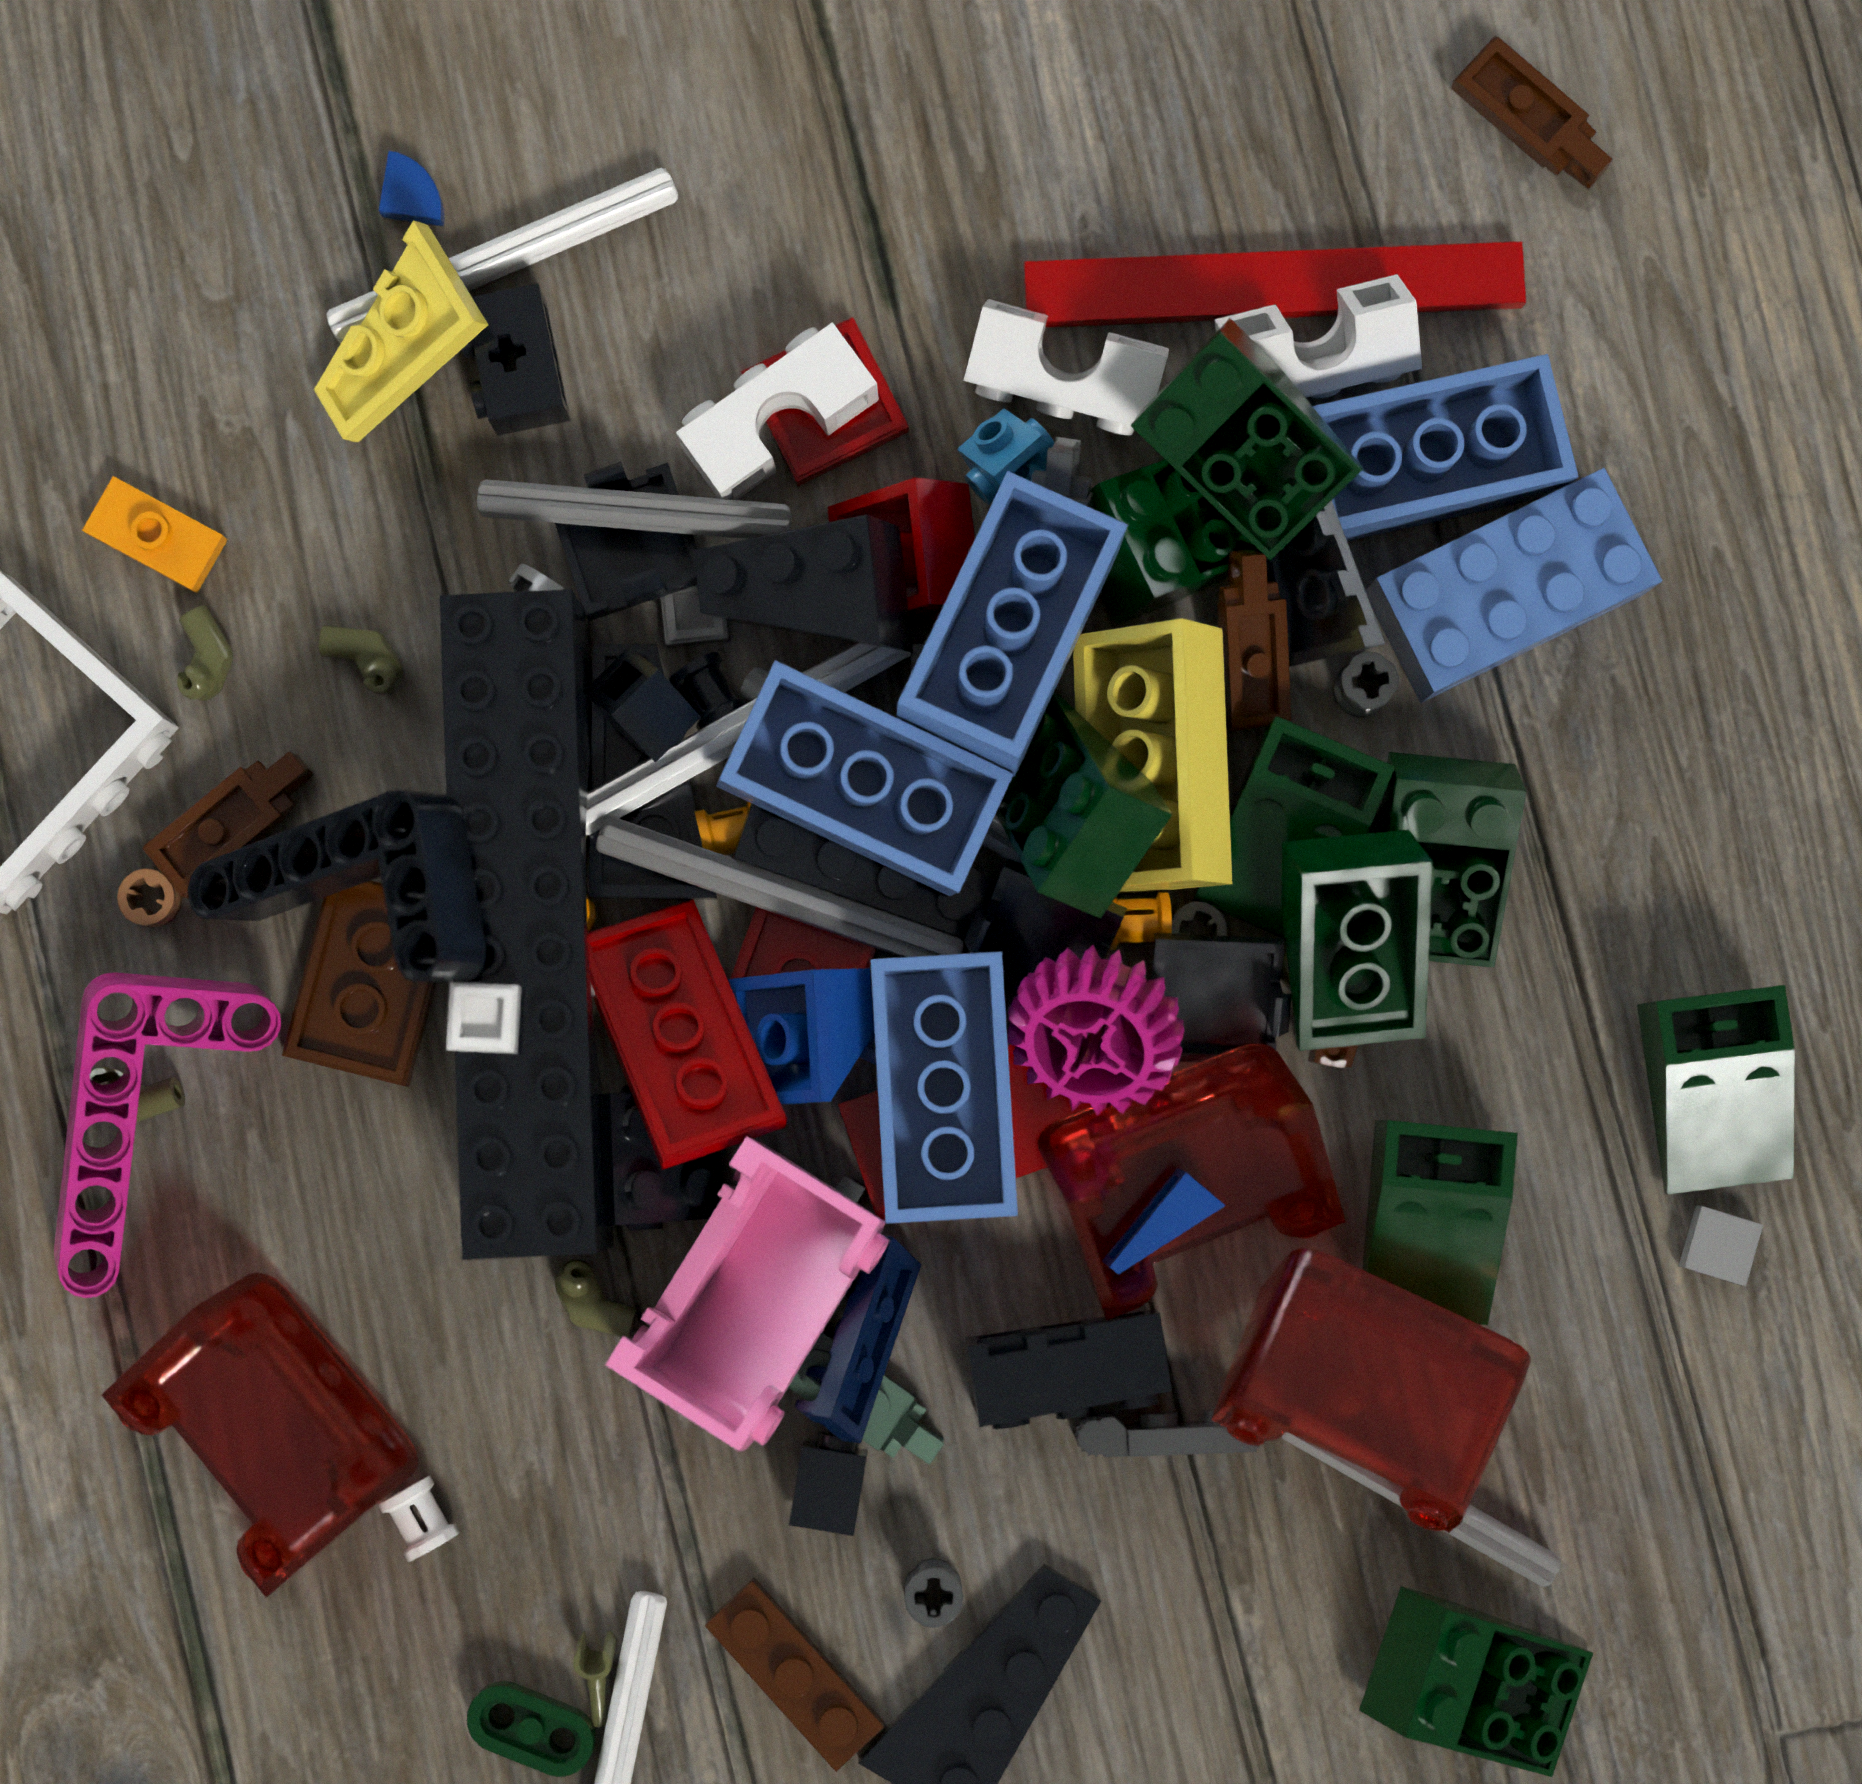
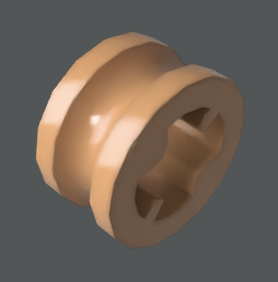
[117,868,182,928]

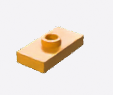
[82,476,228,594]

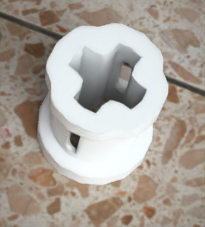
[377,1475,461,1562]

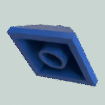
[728,968,874,1104]

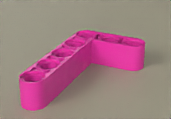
[54,972,281,1298]

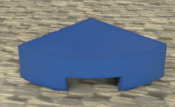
[379,151,445,227]

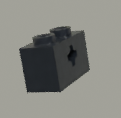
[463,283,571,436]

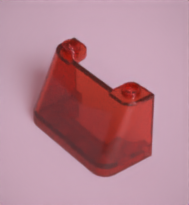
[1037,1044,1346,1320]
[1211,1248,1531,1533]
[101,1272,418,1598]

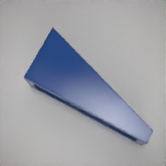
[1102,1168,1226,1275]

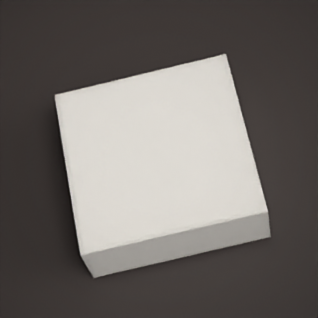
[447,982,521,1054]

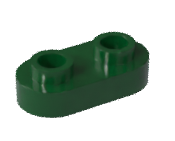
[467,1681,596,1777]

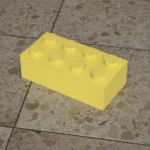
[1073,618,1232,894]

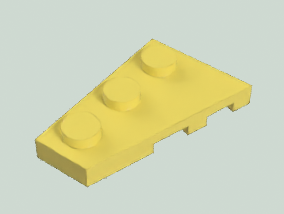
[314,220,488,443]

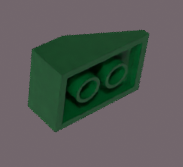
[1281,830,1432,1051]

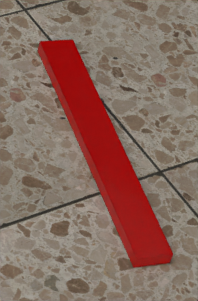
[1023,241,1526,328]

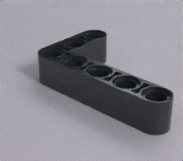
[188,790,486,983]

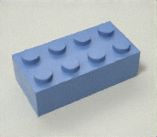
[1312,354,1579,542]
[1366,468,1663,703]
[896,471,1128,776]
[716,660,1014,896]
[871,952,1018,1224]

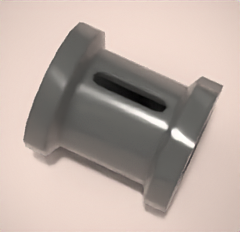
[1333,652,1399,717]
[904,1558,963,1628]

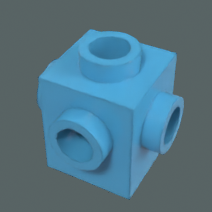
[957,408,1054,505]

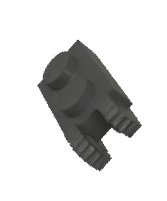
[1074,1408,1260,1458]

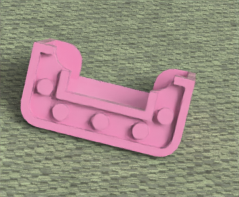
[605,1136,889,1451]

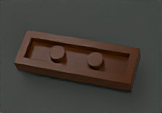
[705,1577,884,1772]

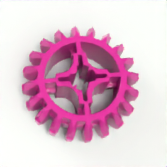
[1007,945,1184,1116]

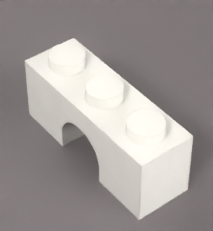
[1215,274,1422,398]
[964,299,1169,436]
[676,322,879,500]

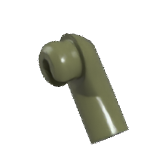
[177,605,233,701]
[319,625,403,694]
[90,1066,185,1123]
[555,1259,637,1339]

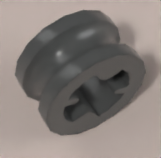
[1172,902,1227,936]

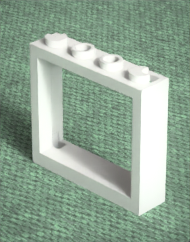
[0,570,179,915]

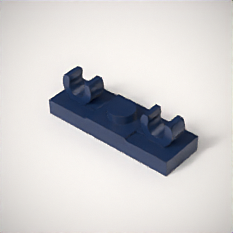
[794,1235,922,1444]

